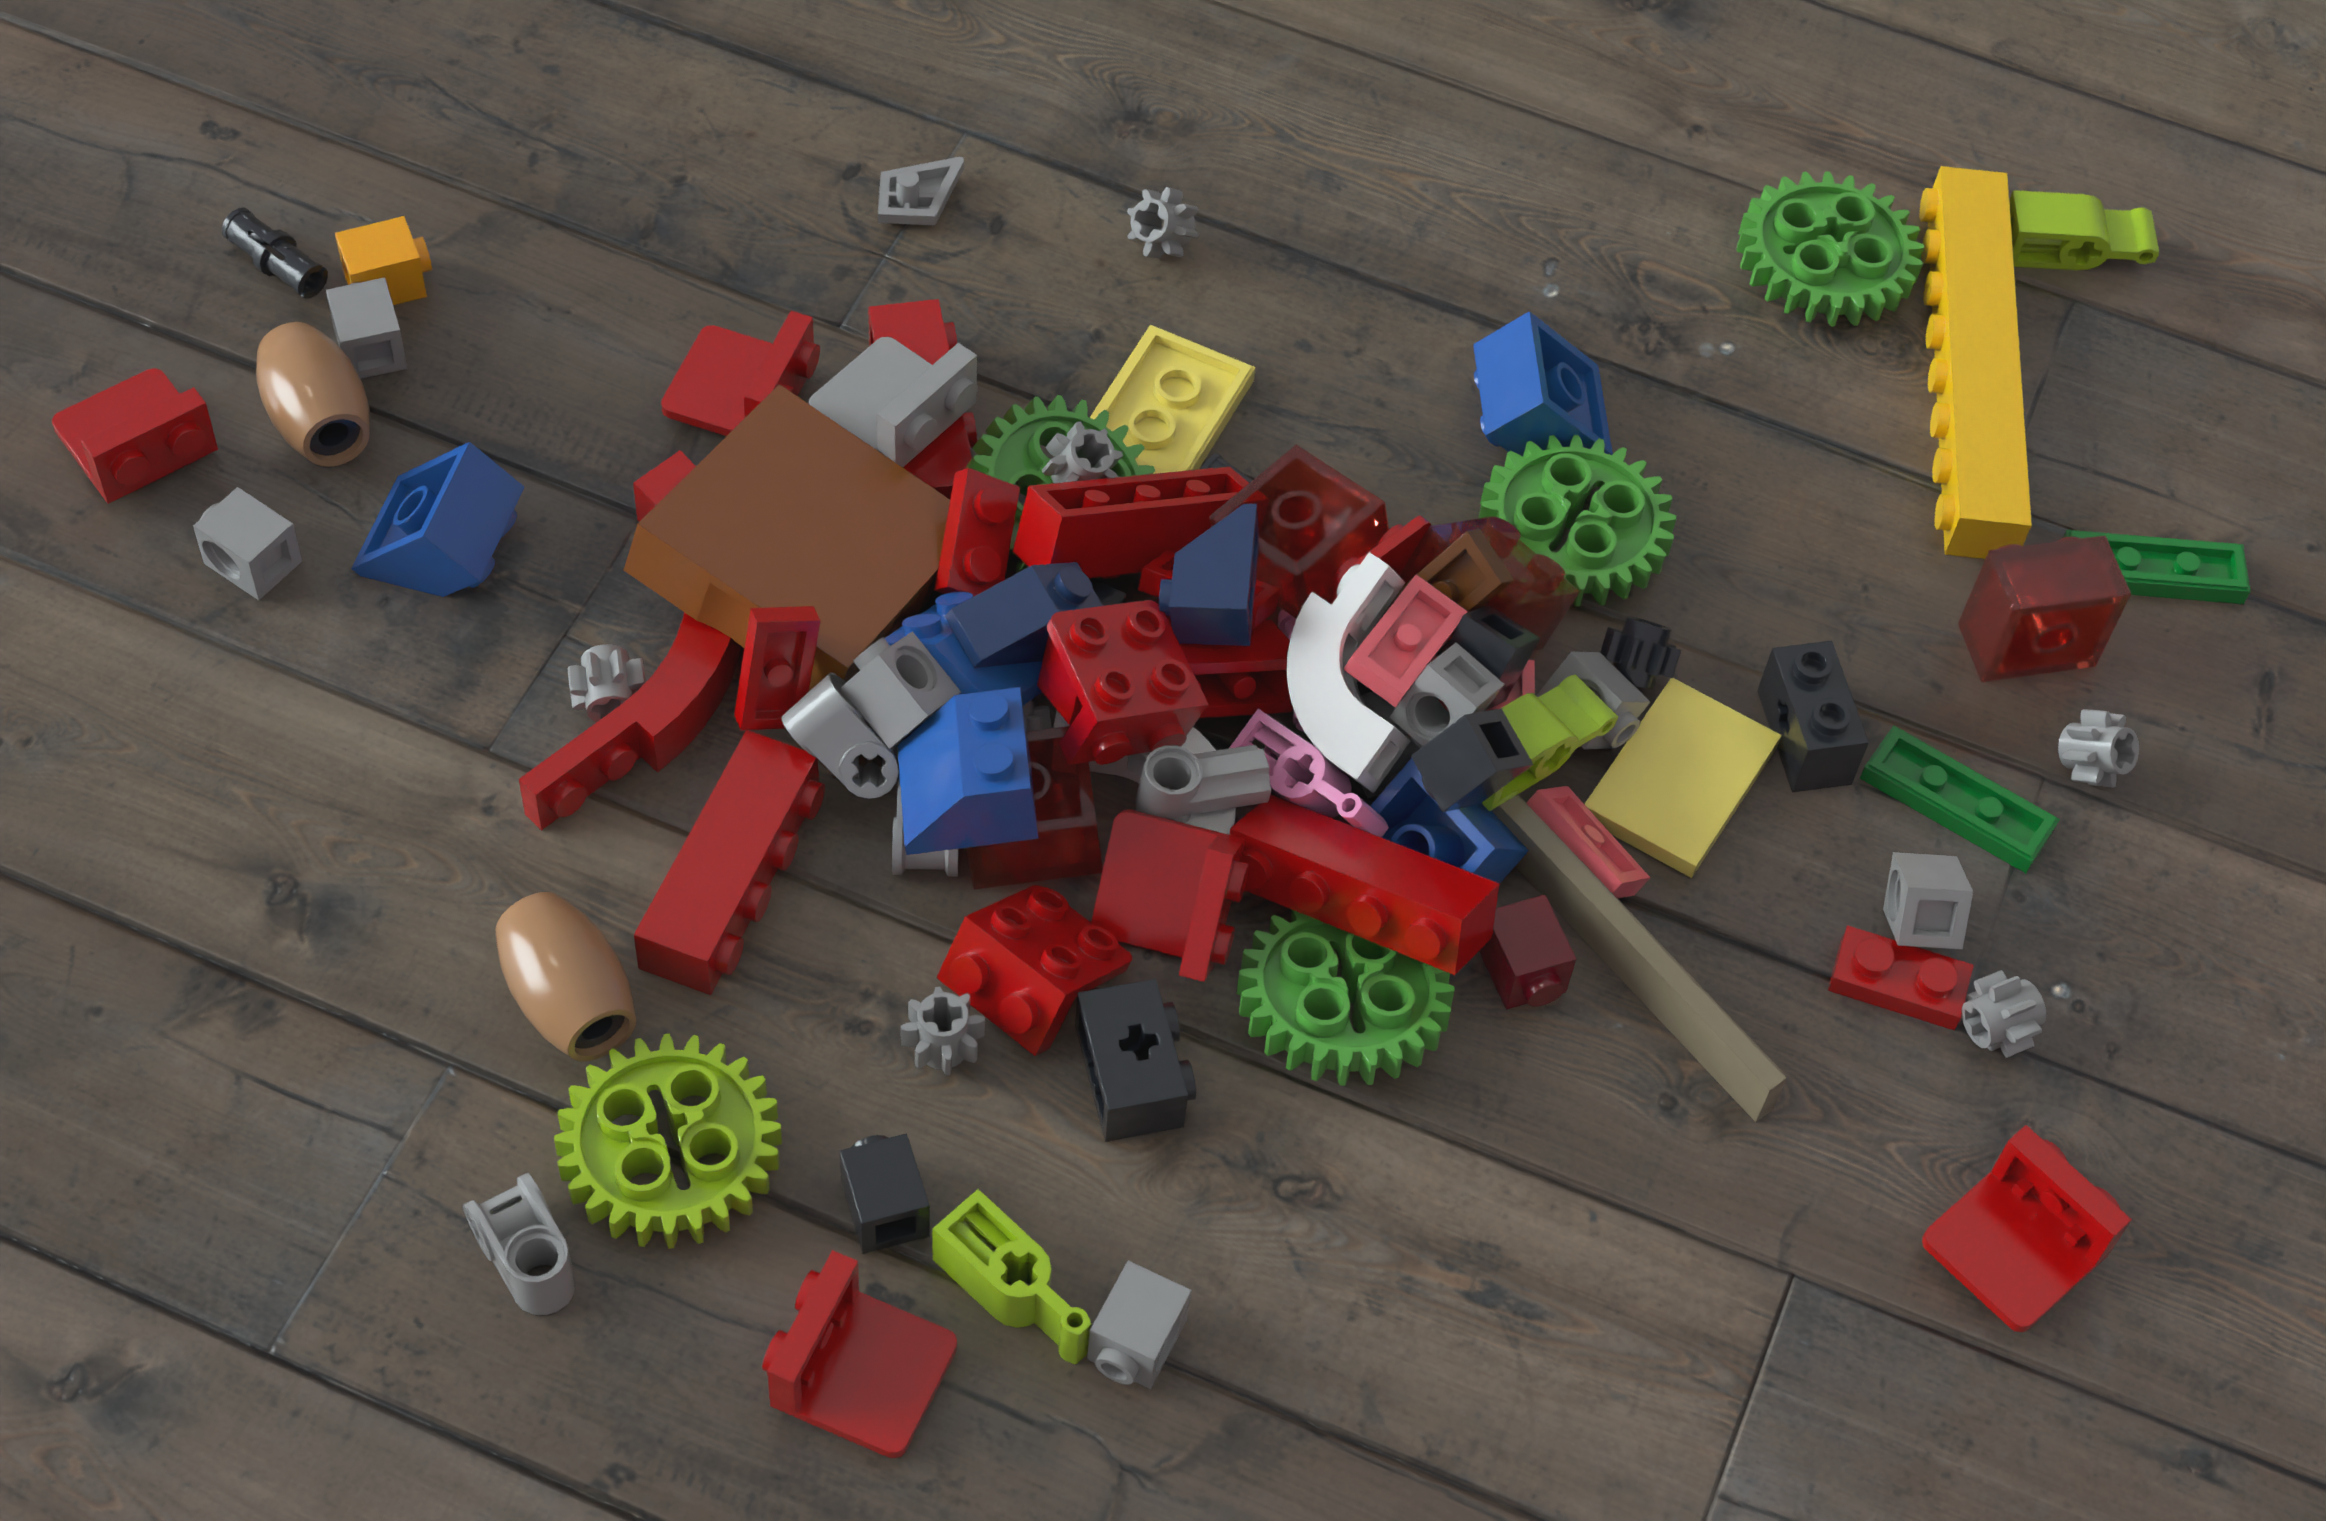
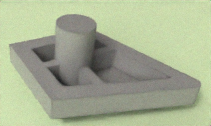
[878,157,964,225]

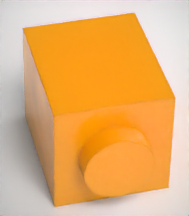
[335,216,432,305]

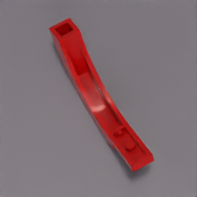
[519,450,741,831]

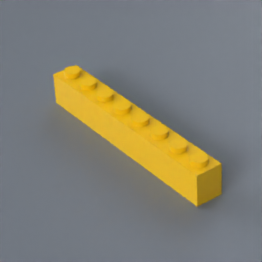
[1919,166,2032,562]

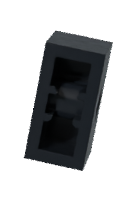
[1757,641,1869,792]
[1075,979,1196,1142]

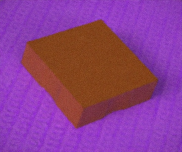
[624,384,950,691]

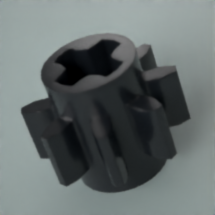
[1600,616,1682,689]

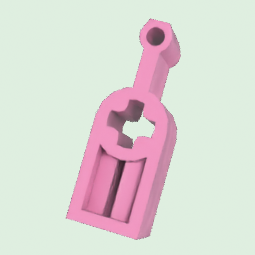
[1229,709,1389,838]

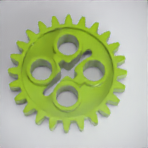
[554,1033,782,1249]

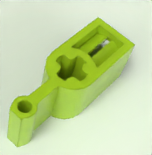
[2009,190,2159,270]
[1482,674,1618,811]
[932,1189,1091,1365]

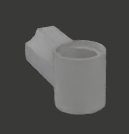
[1135,745,1271,823]

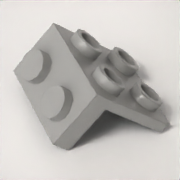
[809,337,978,467]

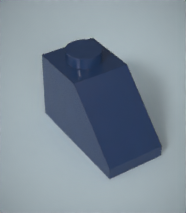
[1159,504,1260,646]
[945,562,1103,668]

